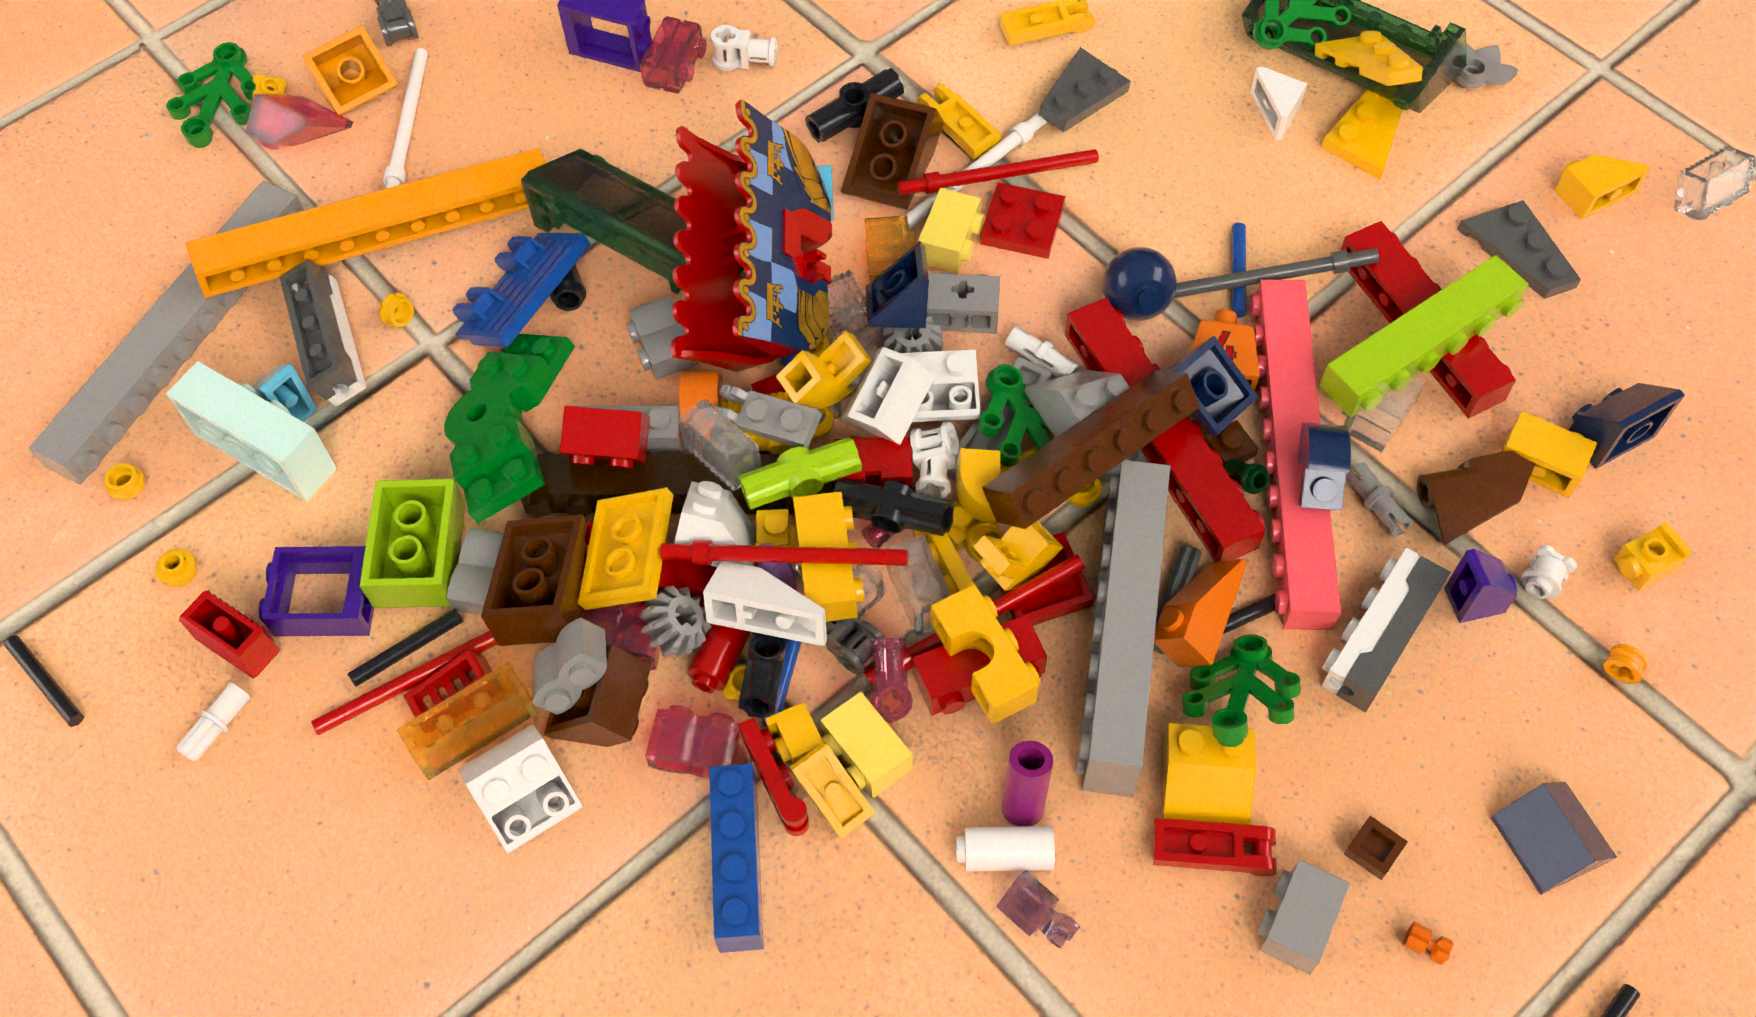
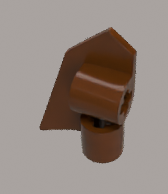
[1417,451,1535,545]

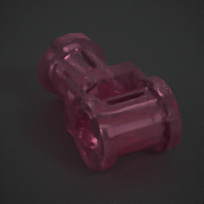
[870,638,913,723]

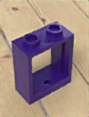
[557,0,655,72]
[258,546,374,636]

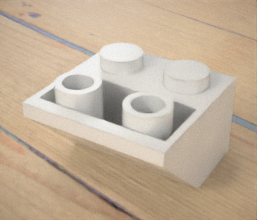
[840,347,935,445]
[902,350,981,422]
[458,724,583,853]

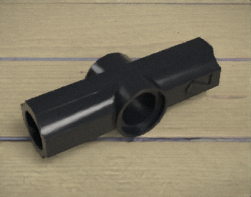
[805,68,904,143]
[833,479,954,536]
[738,632,788,718]

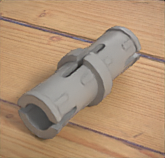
[1346,462,1413,537]

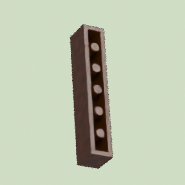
[982,370,1200,529]

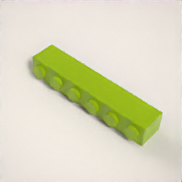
[1319,255,1529,418]

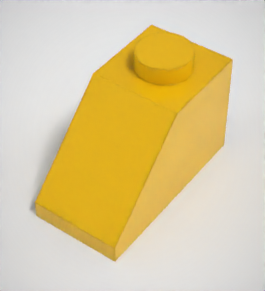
[1554,154,1650,219]

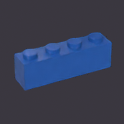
[709,764,764,953]

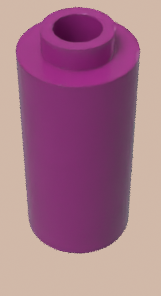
[1002,741,1053,826]

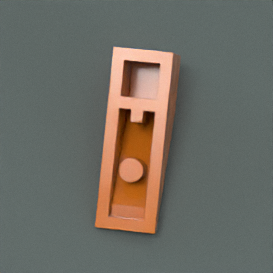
[1154,559,1247,667]

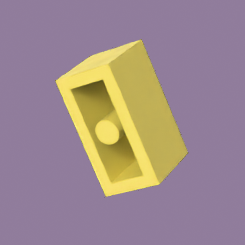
[918,188,985,274]
[820,691,913,799]

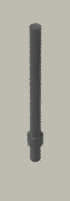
[1174,248,1379,298]

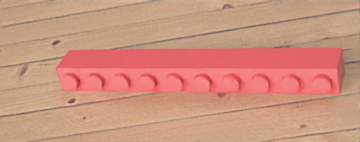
[1249,279,1341,630]

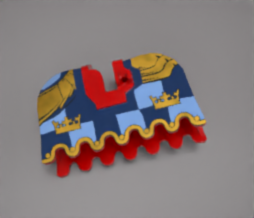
[670,99,832,372]

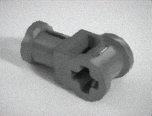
[375,0,419,47]
[826,618,888,675]

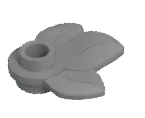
[1451,41,1518,89]

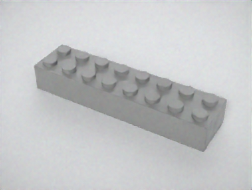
[1076,460,1170,798]

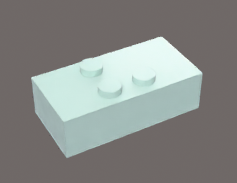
[166,361,337,502]

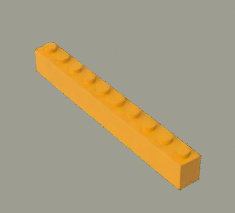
[185,148,556,298]

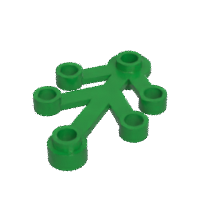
[1253,0,1351,50]
[166,42,255,148]
[977,364,1051,467]
[1182,634,1301,747]

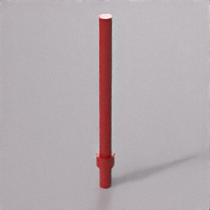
[897,149,1099,196]
[660,540,909,566]
[863,554,1085,686]
[311,631,503,735]

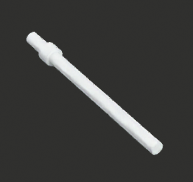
[383,48,428,188]
[893,112,1048,236]

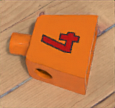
[1191,309,1260,391]

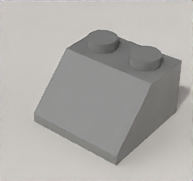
[1024,370,1130,438]

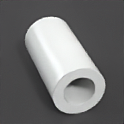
[956,826,1055,872]

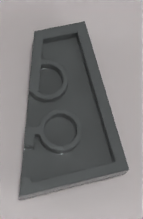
[1038,47,1131,132]
[1457,200,1581,299]

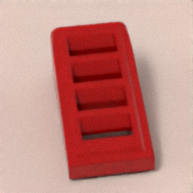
[403,648,501,730]

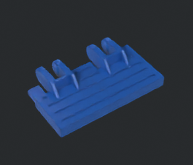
[452,233,591,348]

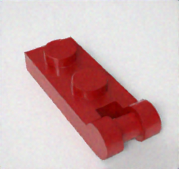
[738,717,809,836]
[1153,818,1277,877]

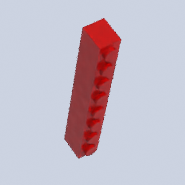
[1065,297,1266,562]

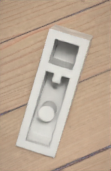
[703,561,827,646]

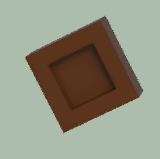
[1204,420,1259,467]
[1344,816,1408,880]

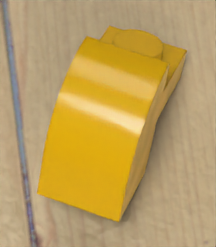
[776,331,873,409]
[956,448,1000,524]
[973,521,1063,591]

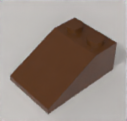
[841,93,944,210]
[481,514,585,646]

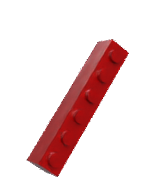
[1340,221,1516,419]

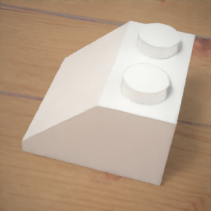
[674,481,756,567]

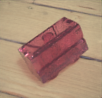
[640,16,706,94]

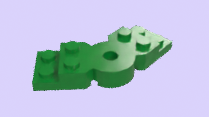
[444,334,575,524]

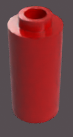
[687,623,751,693]

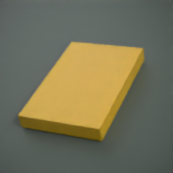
[577,487,674,610]

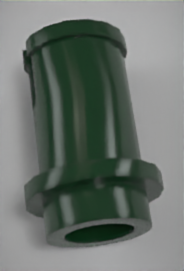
[1223,458,1270,494]

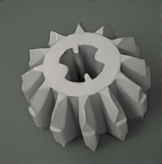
[881,315,943,353]
[639,586,712,657]

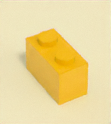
[1500,411,1597,498]

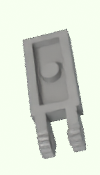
[710,384,822,448]

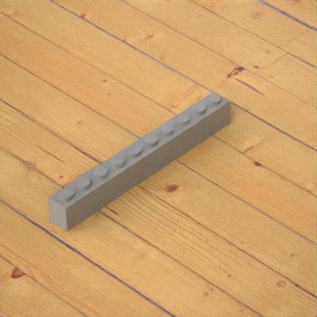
[28,181,304,485]

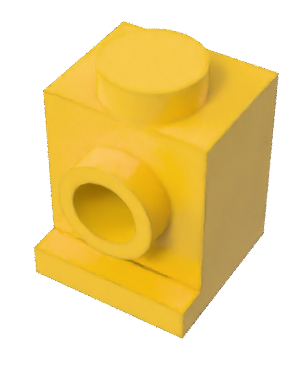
[756,509,799,567]
[1613,521,1693,591]
[765,702,823,765]

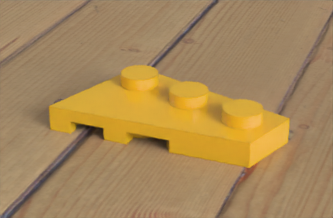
[1315,31,1423,86]
[1321,81,1408,180]

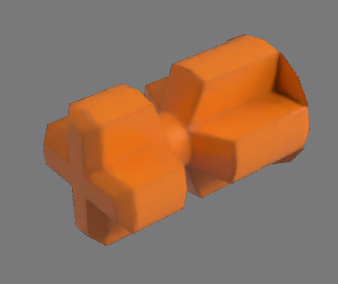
[1403,921,1454,965]

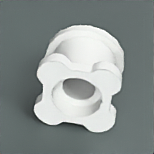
[1521,545,1577,599]

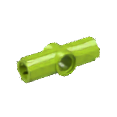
[738,437,862,510]

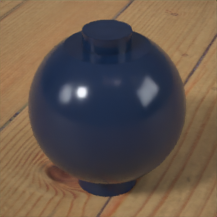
[1103,247,1177,321]

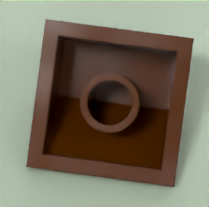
[544,645,651,747]

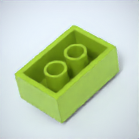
[360,479,465,608]

